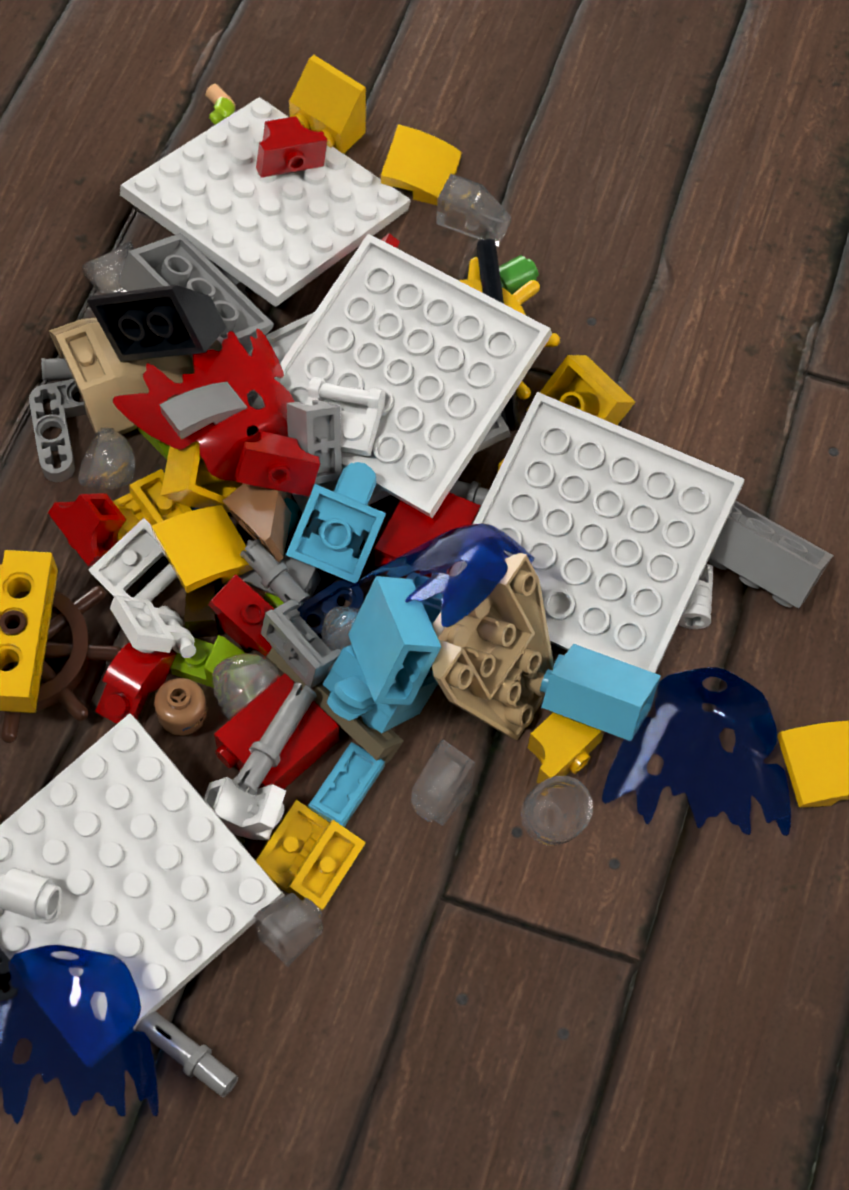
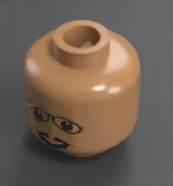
[154,678,208,736]

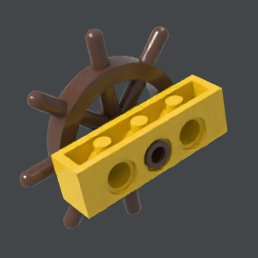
[0,550,122,743]

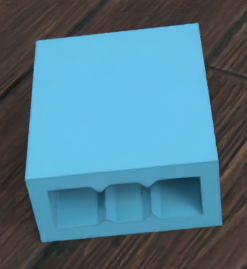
[348,576,441,705]
[540,644,661,741]

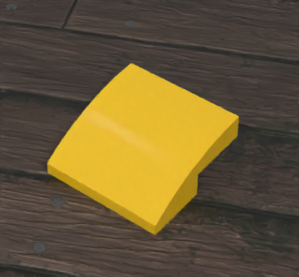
[381,124,462,207]
[113,469,192,542]
[151,505,253,593]
[777,721,849,808]
[255,800,366,911]

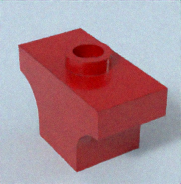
[256,116,328,178]
[235,431,321,497]
[48,493,127,567]
[208,574,274,657]

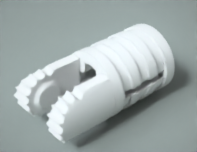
[679,564,713,629]

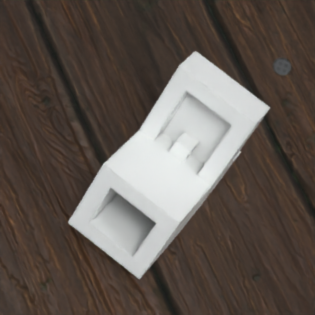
[204,777,286,840]

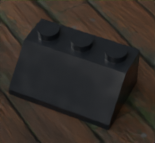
[87,285,226,362]

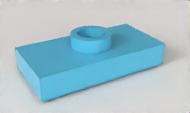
[308,742,385,827]

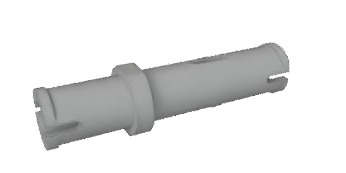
[233,682,317,795]
[136,1011,238,1098]

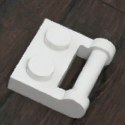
[306,378,385,456]
[88,518,177,601]

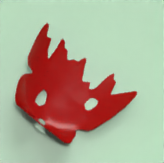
[113,329,294,481]

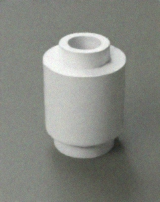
[0,868,62,920]

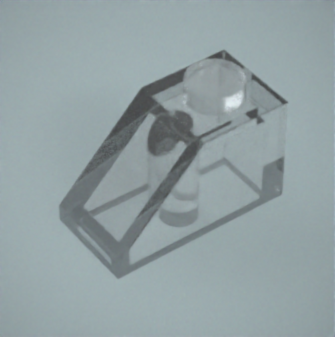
[436,174,512,246]
[411,739,475,826]
[254,892,323,967]

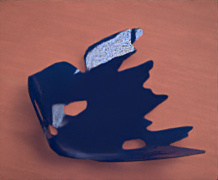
[350,523,535,627]
[602,667,791,836]
[0,945,159,1124]

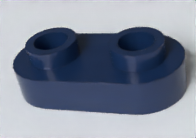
[297,580,364,639]

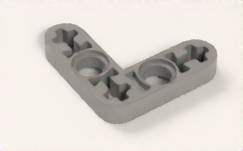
[29,379,87,482]

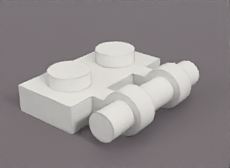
[110,595,196,658]

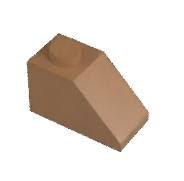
[223,484,292,562]

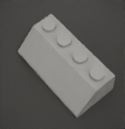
[119,233,274,358]
[708,501,834,609]

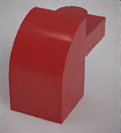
[95,642,176,724]

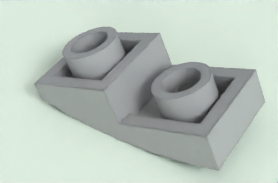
[160,382,248,440]

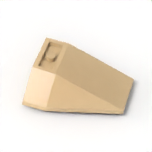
[49,318,195,442]
[432,553,554,740]

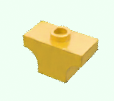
[528,712,604,792]

